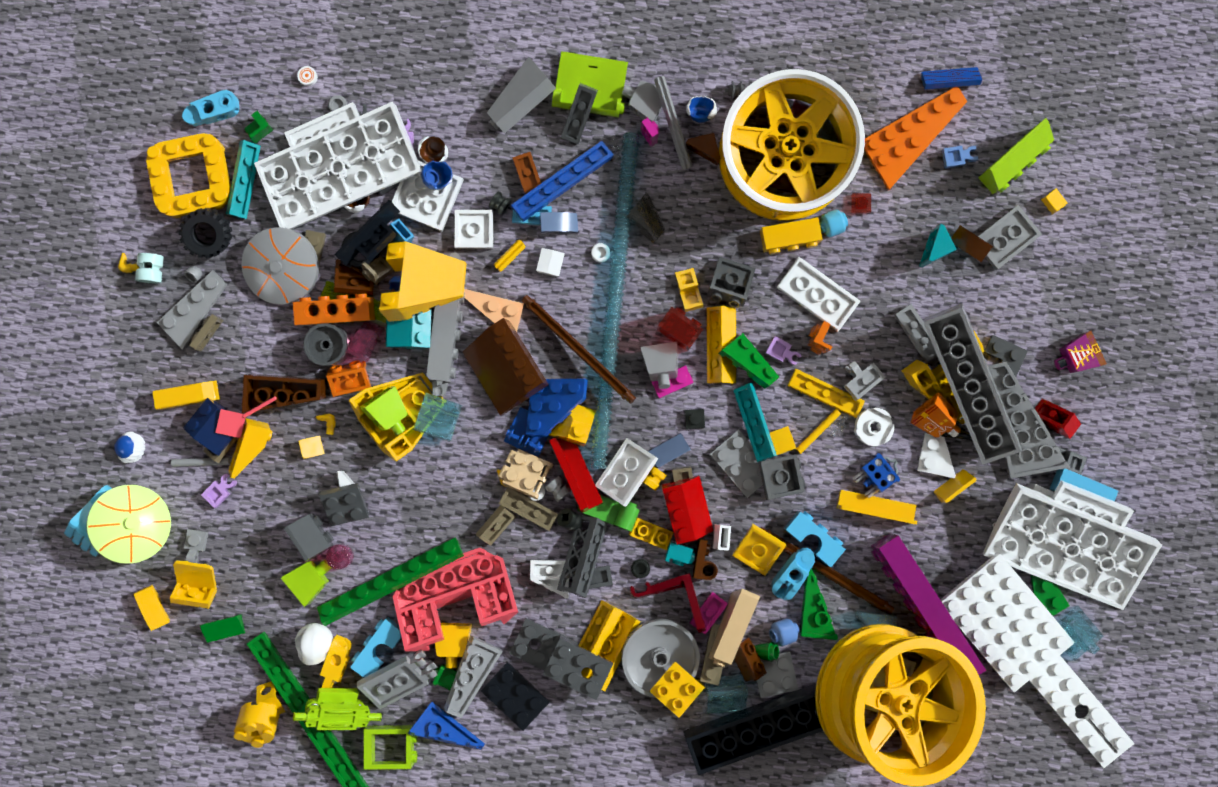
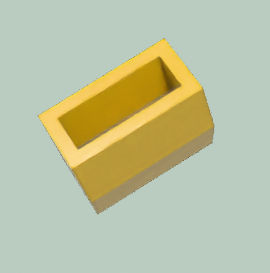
[770,426,796,455]

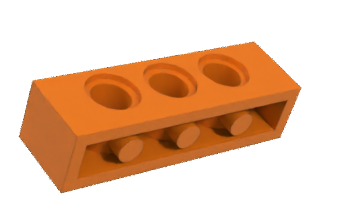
[293,294,375,325]

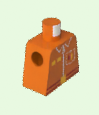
[910,392,961,438]

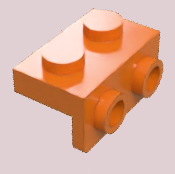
[808,321,832,355]

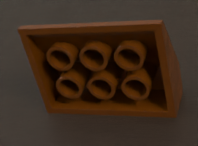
[462,318,549,416]

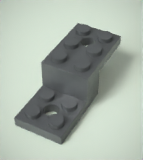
[509,618,613,700]

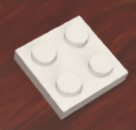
[454,210,493,249]

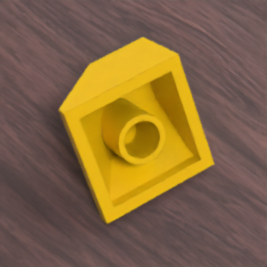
[549,405,596,447]

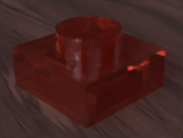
[851,193,871,213]

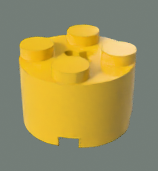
[234,702,280,748]

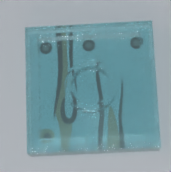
[413,393,462,442]

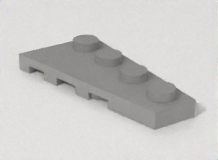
[157,270,227,350]

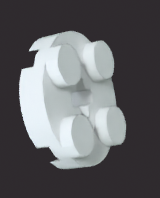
[854,408,894,446]

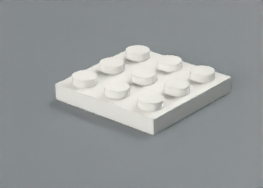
[392,160,464,232]

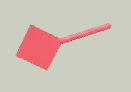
[215,397,277,438]

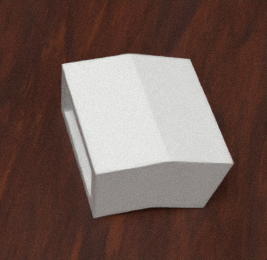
[536,248,565,277]
[712,524,731,550]

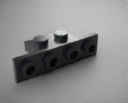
[334,200,400,265]

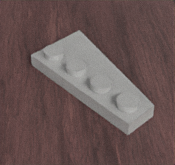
[444,635,503,718]

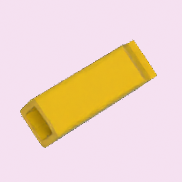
[152,381,220,410]

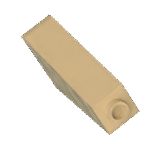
[709,589,760,668]

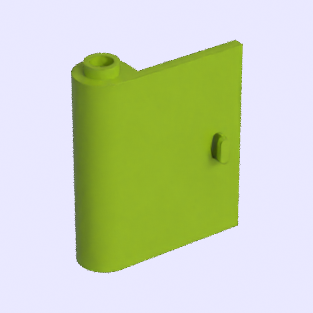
[552,51,628,118]

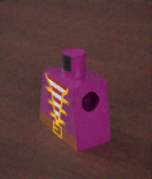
[1054,331,1107,373]

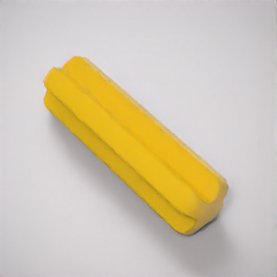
[494,240,526,272]

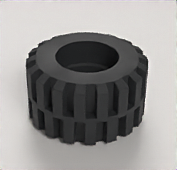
[179,208,232,259]

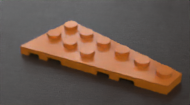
[864,87,967,191]

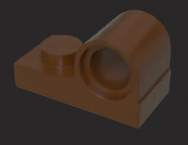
[692,539,718,580]

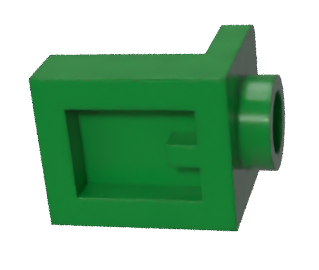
[432,664,457,690]

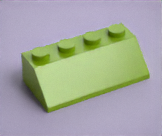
[978,118,1054,194]

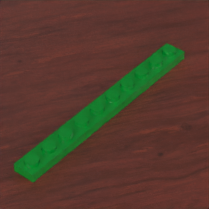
[247,632,369,787]

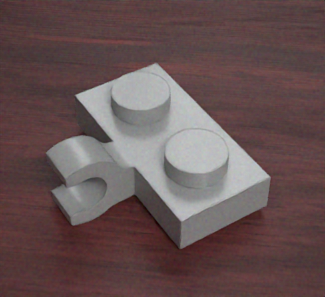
[843,361,886,401]

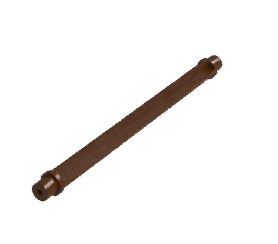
[522,295,636,404]
[761,527,894,615]

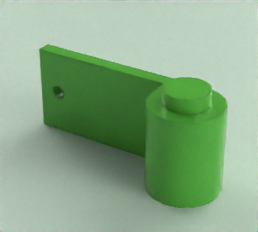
[577,495,640,532]

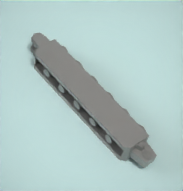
[426,252,467,396]

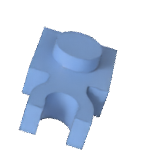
[942,146,978,169]

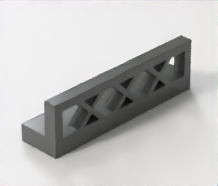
[557,516,607,598]

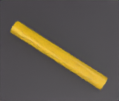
[796,409,841,454]

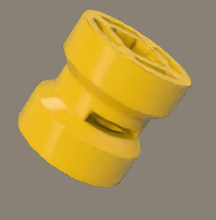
[643,466,667,491]

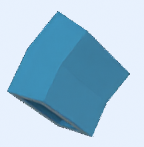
[389,219,414,243]

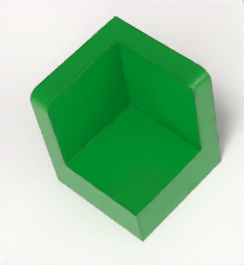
[244,111,273,144]

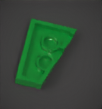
[718,333,779,389]

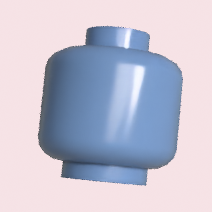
[769,618,800,647]

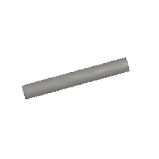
[171,457,230,467]

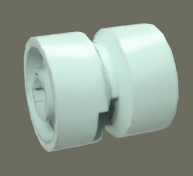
[135,253,164,284]

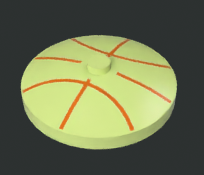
[86,485,171,564]

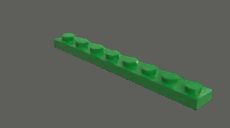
[317,537,464,626]

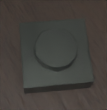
[685,409,705,429]

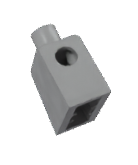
[622,81,670,122]
[641,342,679,389]

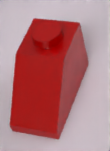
[1035,398,1081,439]

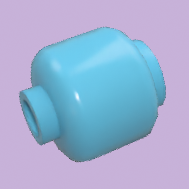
[819,209,848,237]

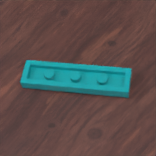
[226,140,261,219]
[733,383,777,462]

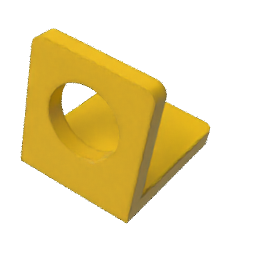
[256,681,285,715]

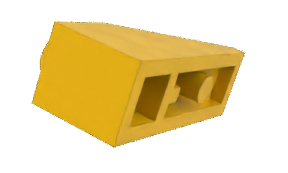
[228,418,272,479]

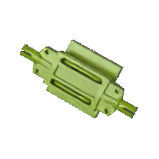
[293,688,382,730]

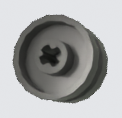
[303,323,352,366]

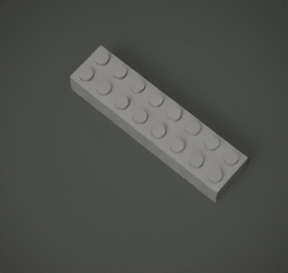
[924,304,1021,464]

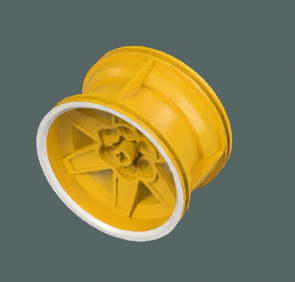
[719,69,865,221]

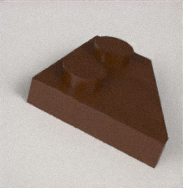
[334,259,374,296]

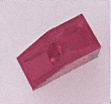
[347,321,384,362]

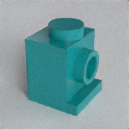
[664,541,695,566]

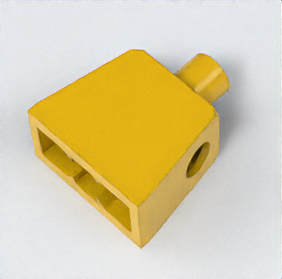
[435,623,472,668]

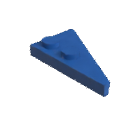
[408,702,485,750]

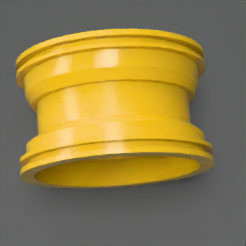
[815,624,986,786]

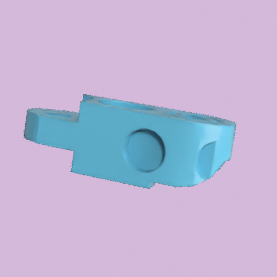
[182,90,239,127]
[771,548,815,600]

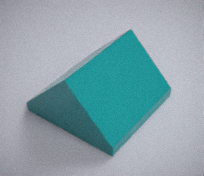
[919,224,957,268]

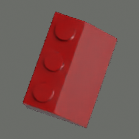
[662,475,714,545]

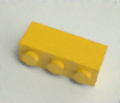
[760,217,823,255]

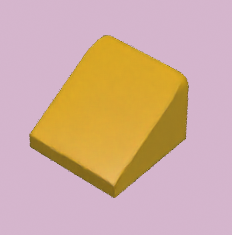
[1041,188,1067,214]
[298,436,325,459]

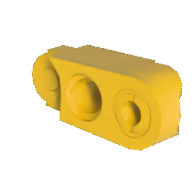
[320,635,352,688]

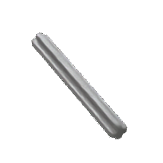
[654,76,692,169]

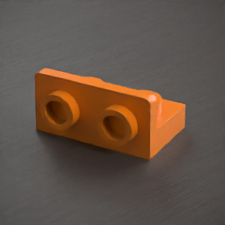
[326,360,371,397]

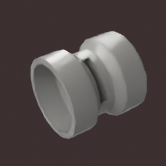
[545,476,571,502]

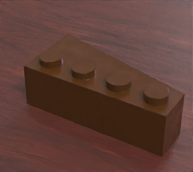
[242,374,327,413]

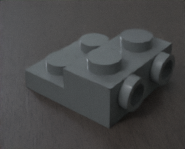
[707,257,756,308]
[758,454,805,500]

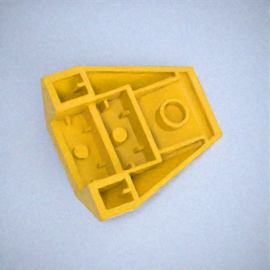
[349,372,446,462]

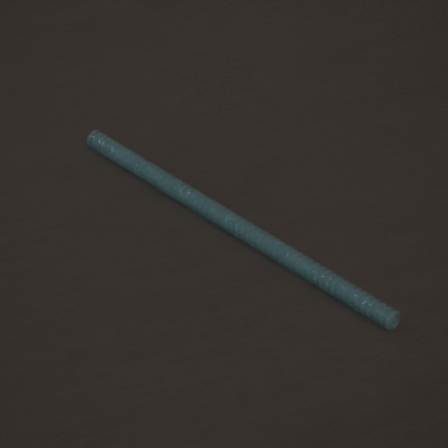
[589,132,640,469]

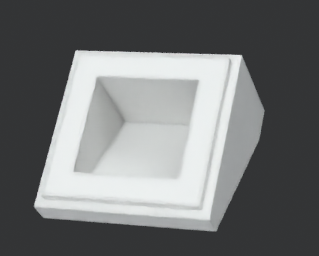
[337,471,355,487]

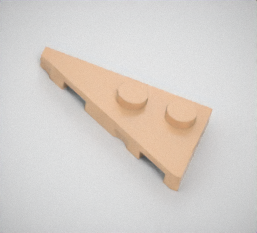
[464,289,524,332]

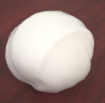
[295,623,333,665]

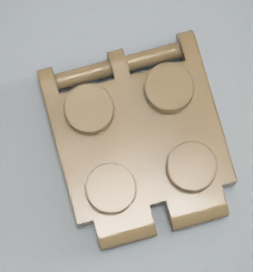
[498,449,553,499]

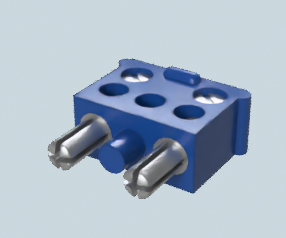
[853,453,900,498]

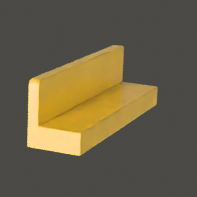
[707,306,736,384]
[837,490,917,525]

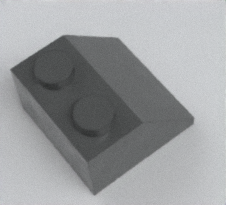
[284,514,334,561]

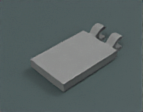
[357,650,437,709]

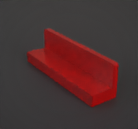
[549,437,603,513]

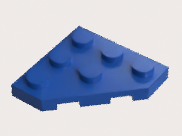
[526,378,588,437]

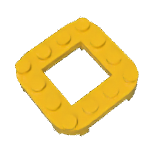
[146,133,231,218]

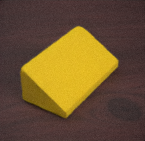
[933,469,977,503]

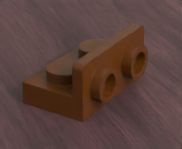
[734,638,767,682]

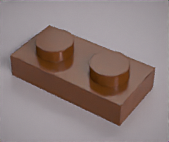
[512,152,541,194]

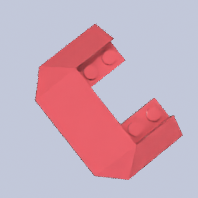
[393,548,518,652]

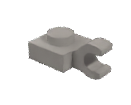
[184,529,208,563]

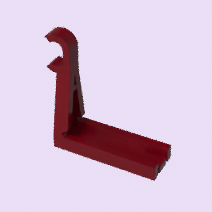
[630,573,706,633]

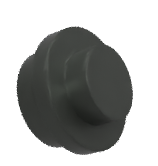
[631,559,650,578]

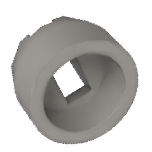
[184,266,202,283]

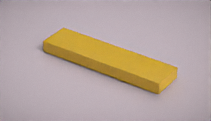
[787,368,865,418]

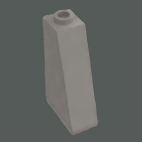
[487,57,556,134]

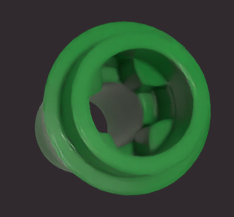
[754,642,779,662]

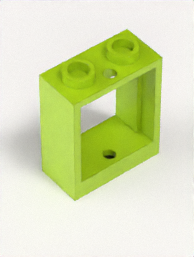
[364,725,417,770]

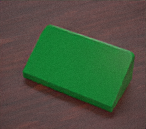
[200,614,245,643]

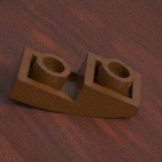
[951,225,993,262]

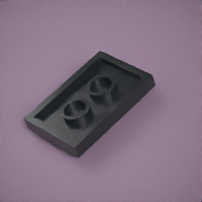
[481,662,550,731]

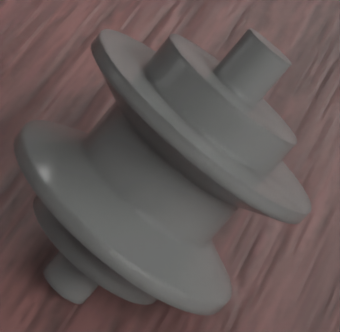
[725,81,745,100]

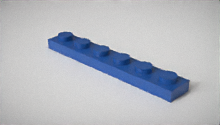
[511,141,614,222]

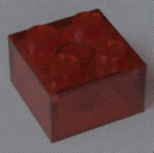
[657,307,703,352]

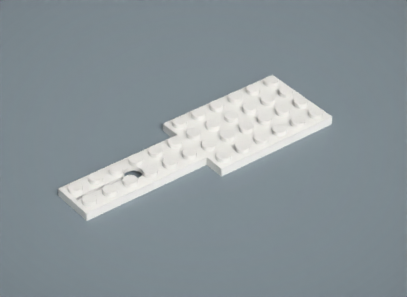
[940,552,1134,768]

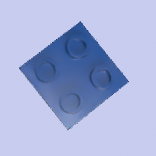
[504,407,549,457]

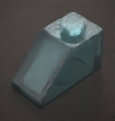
[855,610,897,626]

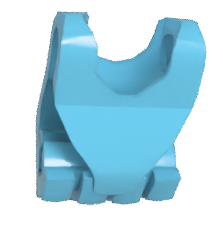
[64,485,112,557]

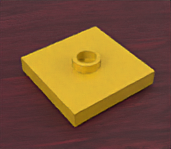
[732,524,786,576]

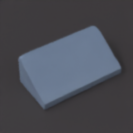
[648,433,691,468]

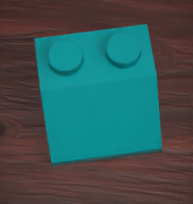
[386,309,431,349]

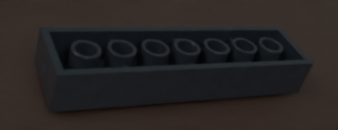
[683,684,823,775]

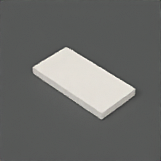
[776,257,860,332]

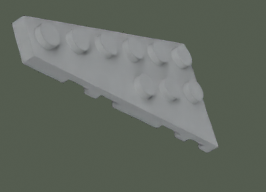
[988,362,1070,479]

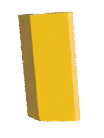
[578,600,641,691]

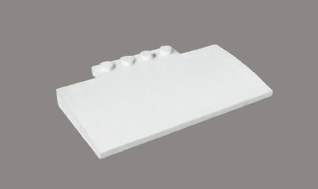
[254,102,421,229]
[983,480,1162,610]

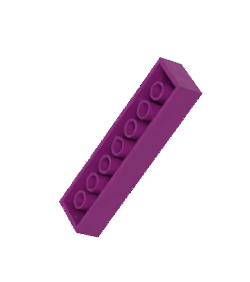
[871,533,986,675]

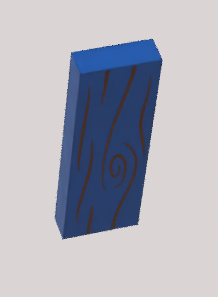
[921,67,982,89]

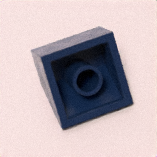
[183,398,234,456]

